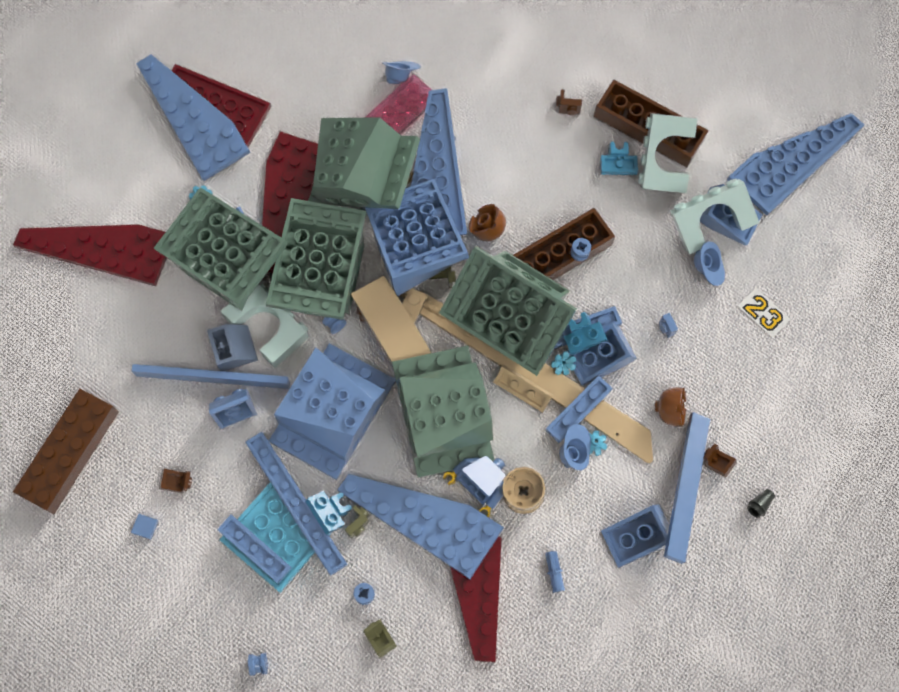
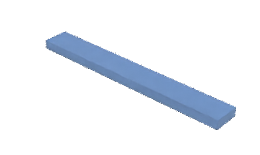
[132,364,290,389]
[664,412,710,564]
[245,431,348,576]

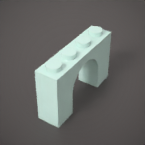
[638,113,698,193]
[670,179,759,254]
[221,284,309,368]

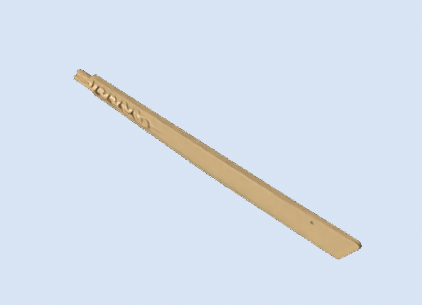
[399,290,653,464]

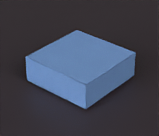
[131,514,159,540]

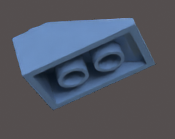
[700,184,762,246]
[567,323,637,386]
[209,389,257,429]
[601,504,669,568]

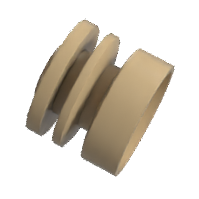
[502,467,545,514]

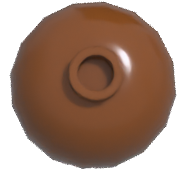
[469,204,506,242]
[655,387,686,426]

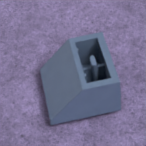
[207,324,258,371]

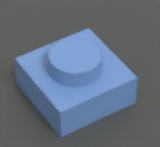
[659,313,678,338]

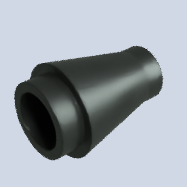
[747,489,775,518]

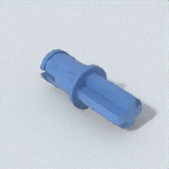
[545,551,565,593]

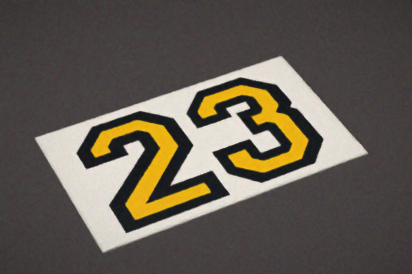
[738,288,791,338]

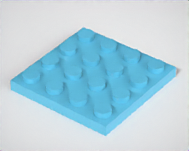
[219,482,333,593]

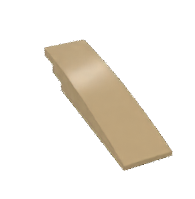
[351,276,431,368]

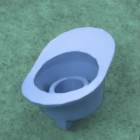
[382,61,421,84]
[694,241,725,286]
[559,424,591,470]

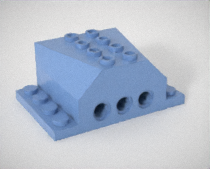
[365,179,469,296]
[269,343,396,480]

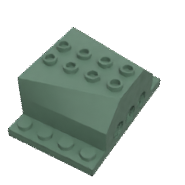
[308,117,420,209]
[154,187,288,311]
[266,198,366,320]
[439,246,577,376]
[391,346,494,478]

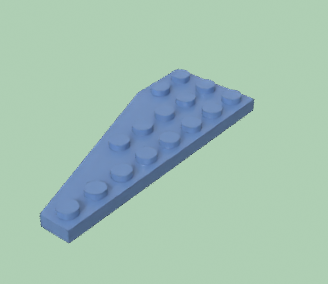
[136,54,251,181]
[411,88,467,236]
[727,113,865,216]
[337,474,504,579]

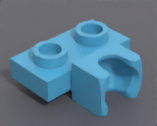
[600,142,638,175]
[564,312,607,355]
[305,491,352,535]

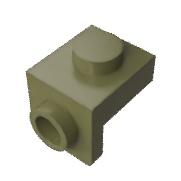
[429,267,456,288]
[345,505,369,539]
[363,620,397,658]

